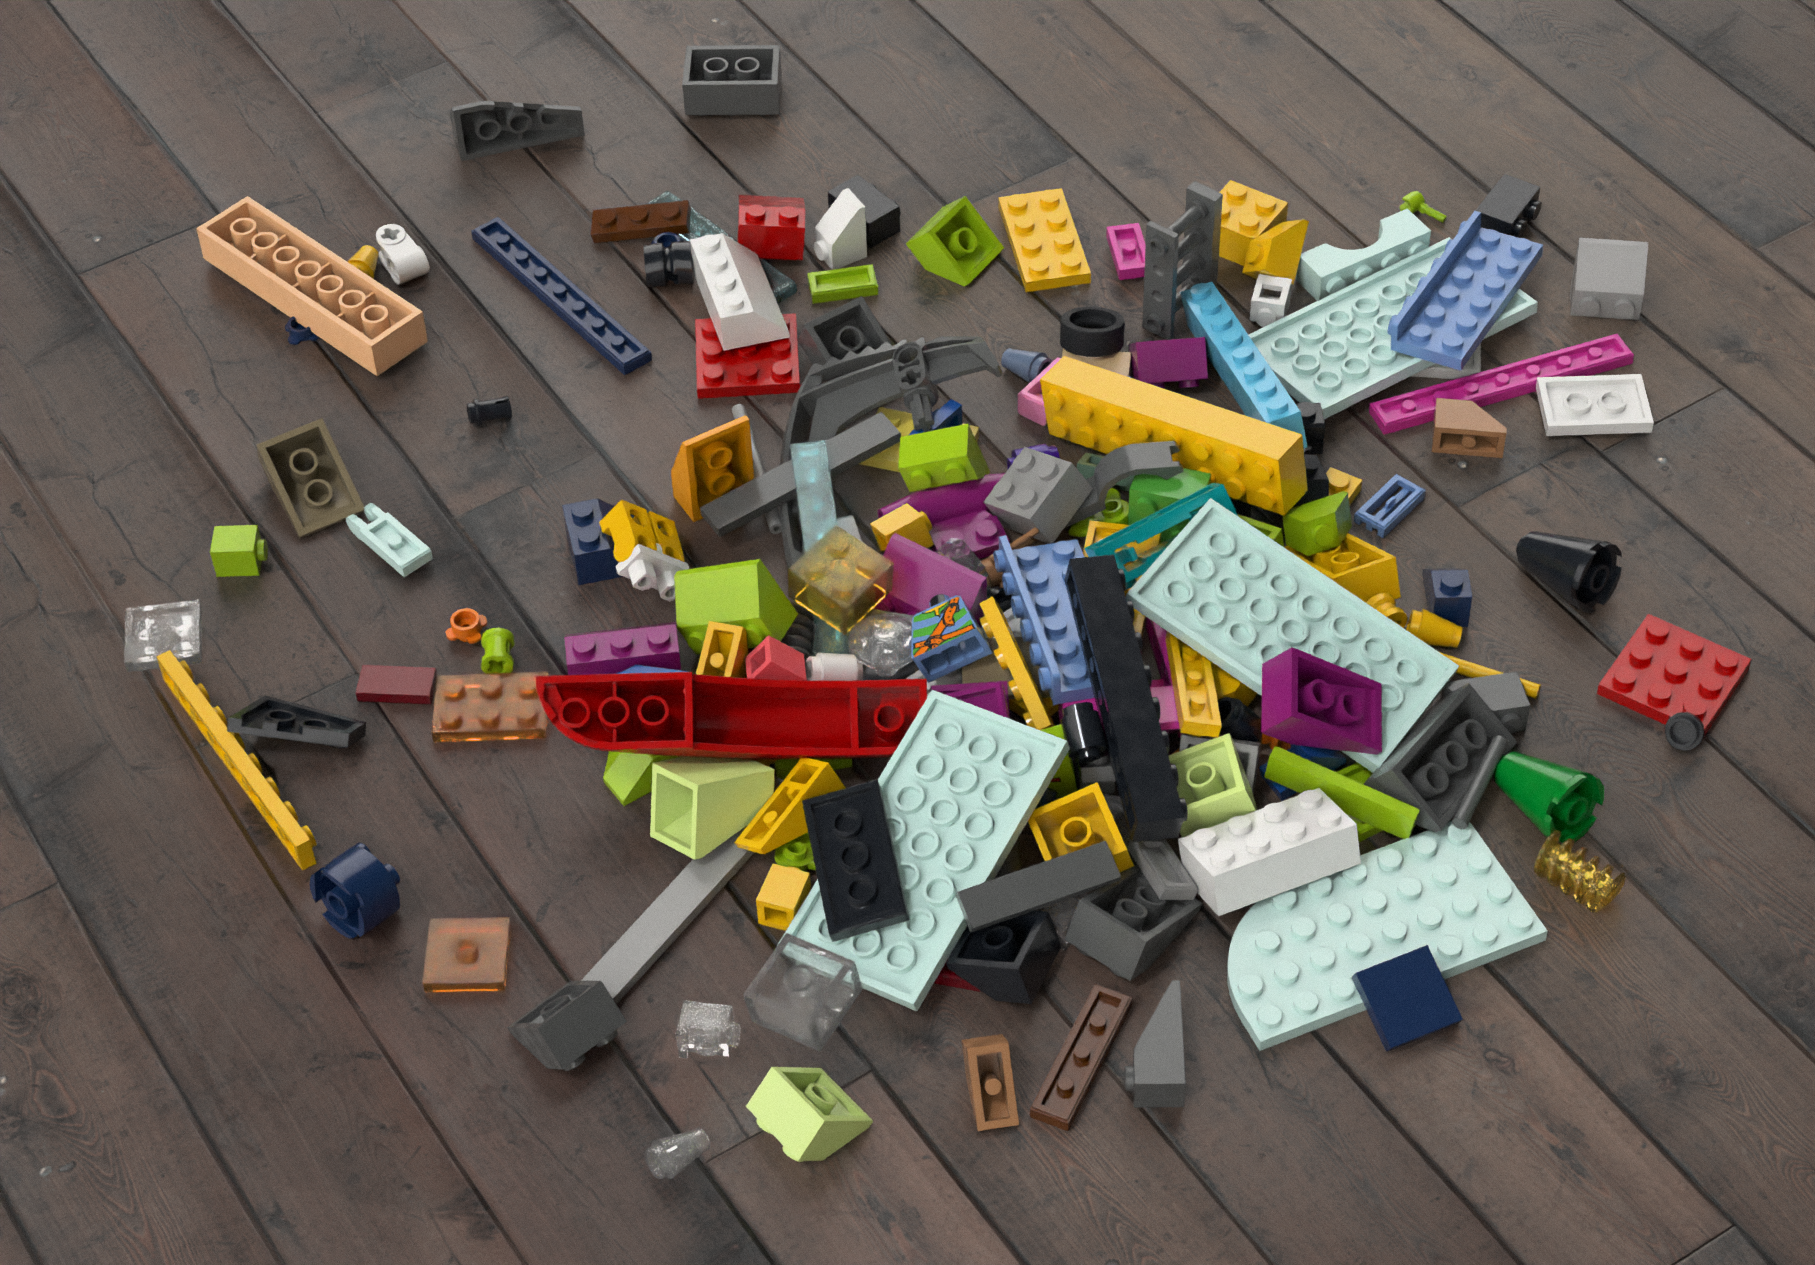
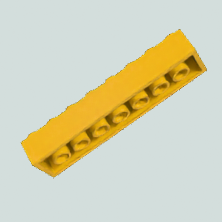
[1040,356,1308,516]

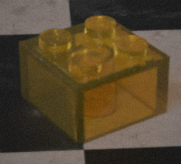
[788,525,894,635]

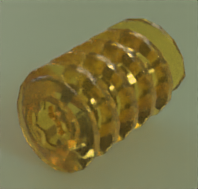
[1534,830,1626,913]

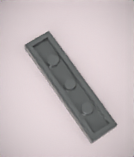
[956,841,1121,933]

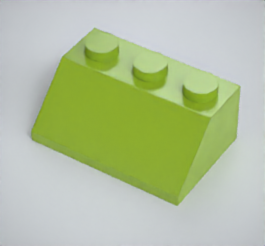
[674,559,798,655]

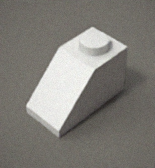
[813,188,867,270]

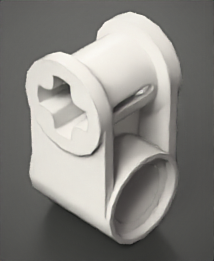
[376,224,430,285]

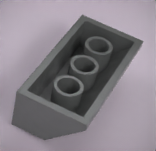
[1364,683,1517,832]

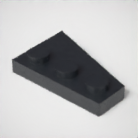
[227,695,366,749]

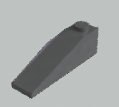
[450,101,585,161]

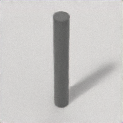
[1452,735,1508,829]

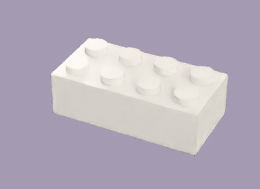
[1178,788,1361,916]

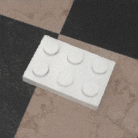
[1536,374,1654,436]

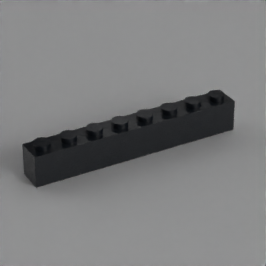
[1064,555,1188,843]

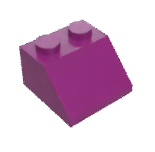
[1128,337,1208,389]

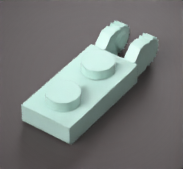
[346,503,433,577]

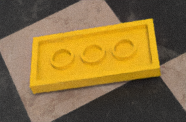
[998,188,1091,292]

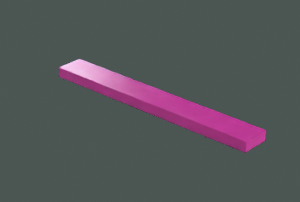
[1369,333,1634,435]

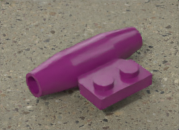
[877,472,1010,564]

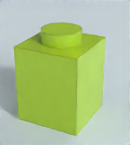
[210,525,268,577]

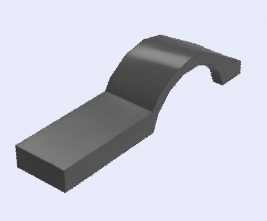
[1064,441,1184,529]

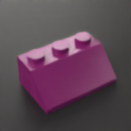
[871,533,987,628]
[564,622,681,675]

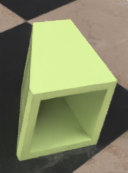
[650,757,775,860]

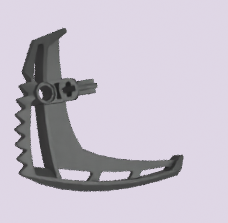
[780,336,1004,578]

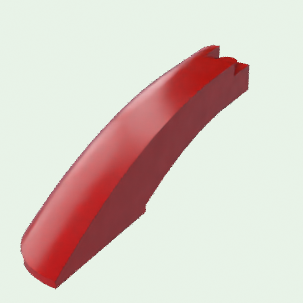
[535,672,927,759]

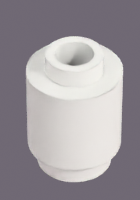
[805,653,863,681]

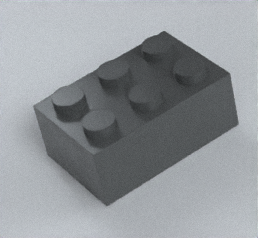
[682,45,782,116]

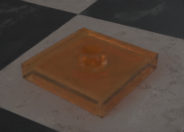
[422,917,511,992]

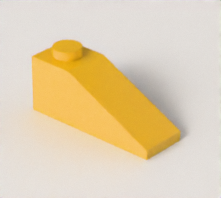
[734,758,846,854]

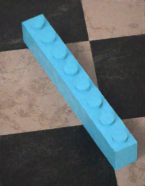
[1180,281,1308,448]

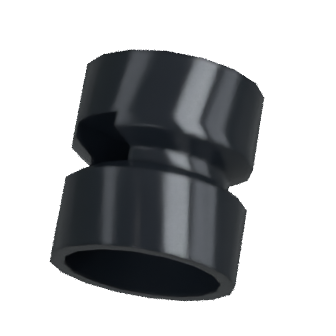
[643,241,694,287]

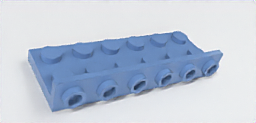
[1388,211,1543,371]
[993,535,1094,705]

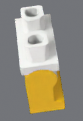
[599,499,689,602]

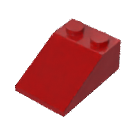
[737,195,805,260]

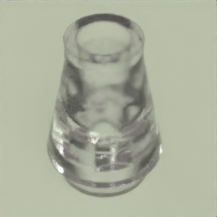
[645,1127,710,1180]

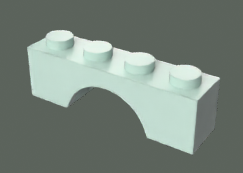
[1296,209,1431,301]

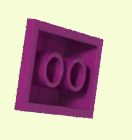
[1261,647,1382,755]

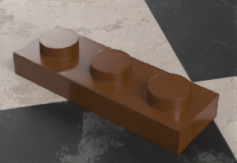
[591,200,691,243]

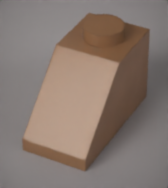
[1432,398,1507,458]
[961,1034,1019,1131]

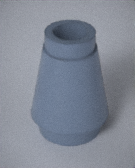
[1001,348,1053,383]

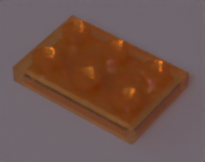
[431,671,549,742]

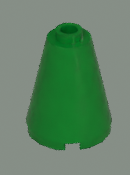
[1494,752,1604,845]

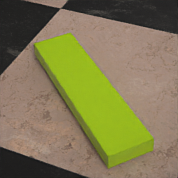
[1264,746,1420,839]

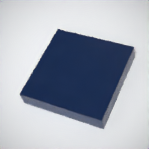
[1351,945,1463,1052]

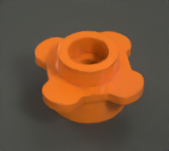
[446,608,487,644]

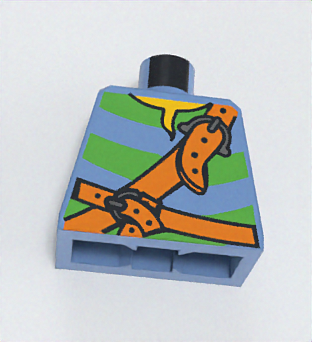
[911,594,993,683]

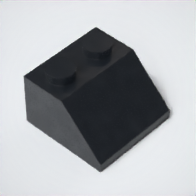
[946,911,1062,1004]

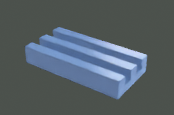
[1354,474,1426,538]

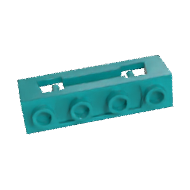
[1084,483,1238,590]

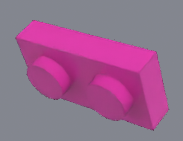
[1106,223,1146,280]

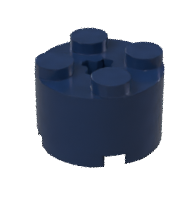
[310,842,400,939]

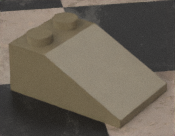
[256,418,365,539]

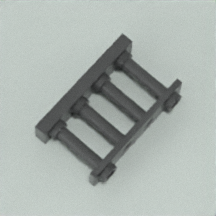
[1142,181,1223,340]

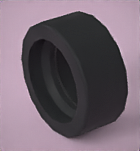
[1060,307,1125,357]

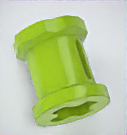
[481,628,515,677]

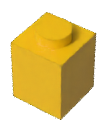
[870,503,934,551]
[756,864,811,931]

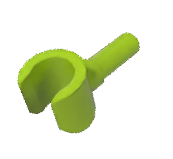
[1399,191,1447,223]

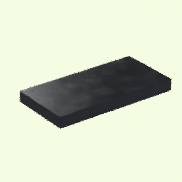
[802,779,910,942]

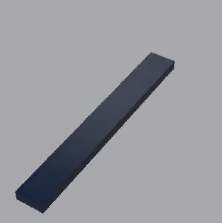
[471,217,652,375]

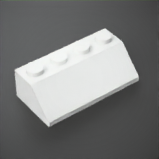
[690,233,790,351]

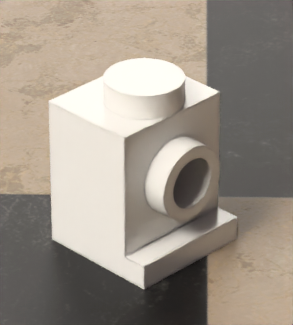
[1250,274,1292,327]

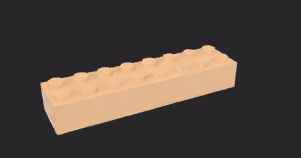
[196,196,428,376]

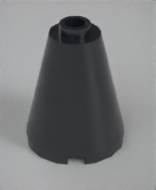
[1516,531,1622,613]

